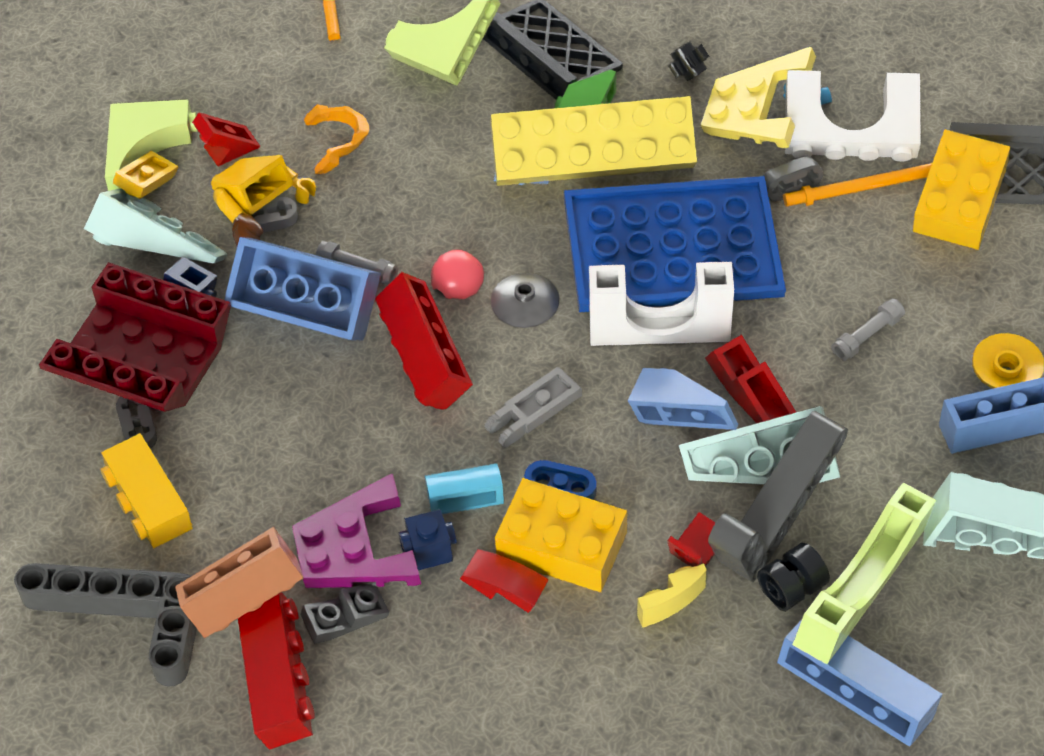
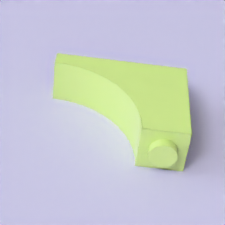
[384,0,501,86]
[105,100,198,191]

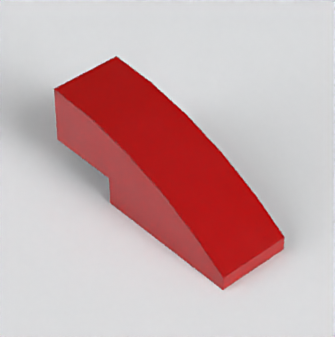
[705,334,797,424]

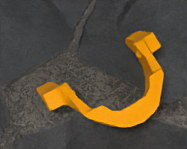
[304,104,369,174]

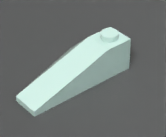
[84,188,227,263]
[679,406,840,485]

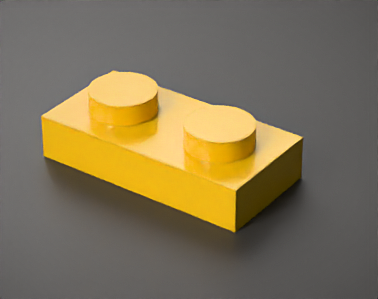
[113,151,178,199]

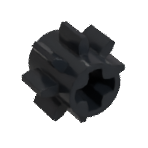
[668,41,710,81]

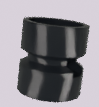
[757,542,830,612]

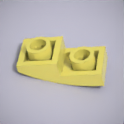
[637,564,707,628]

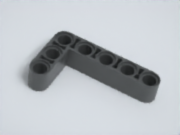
[708,411,848,582]
[14,563,197,687]

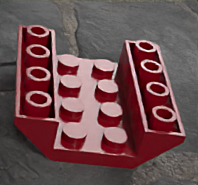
[39,262,231,412]

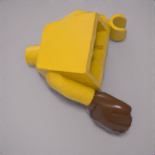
[211,155,316,246]

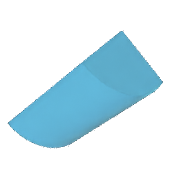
[425,463,504,514]

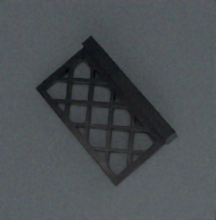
[483,0,623,100]

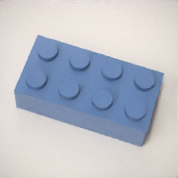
[224,237,381,340]

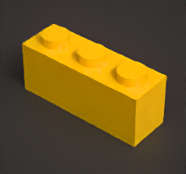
[100,433,193,549]

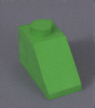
[555,70,616,108]

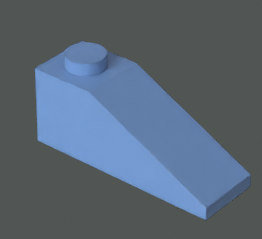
[628,368,738,430]

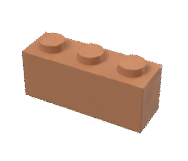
[175,527,303,638]

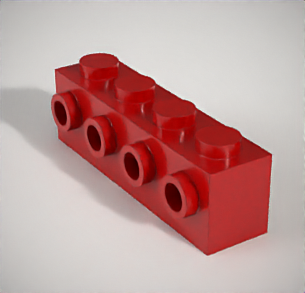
[375,272,473,410]
[238,592,315,750]

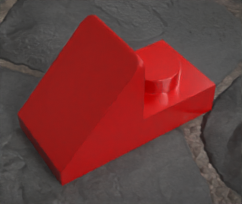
[192,112,260,166]

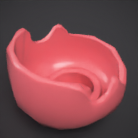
[431,250,484,299]

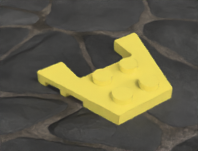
[701,47,816,148]

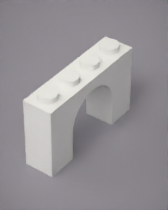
[785,70,921,162]
[589,262,734,346]

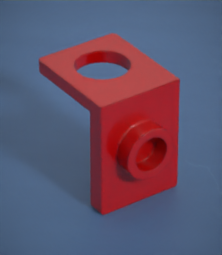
[667,512,715,567]

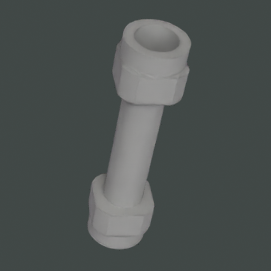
[316,241,398,284]
[831,298,905,361]

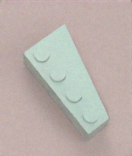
[923,472,1044,559]

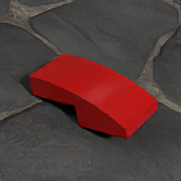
[460,549,549,613]

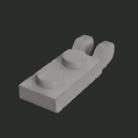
[484,367,582,448]

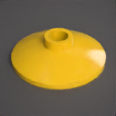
[972,333,1044,389]

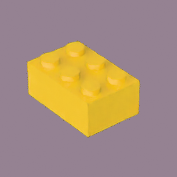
[913,129,1010,250]
[495,478,627,592]

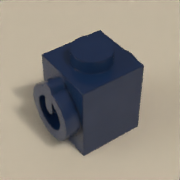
[398,509,457,570]

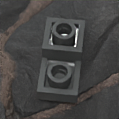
[300,583,389,644]

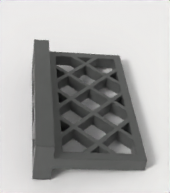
[949,122,1044,205]

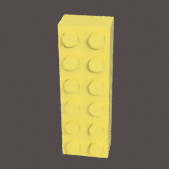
[491,96,697,186]

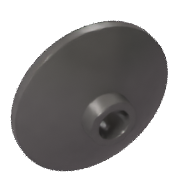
[491,273,559,328]

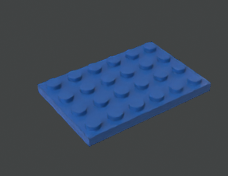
[564,176,786,312]

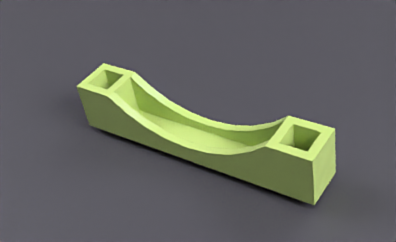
[793,483,936,664]

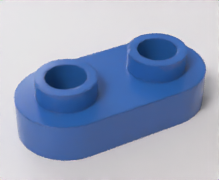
[524,460,597,500]

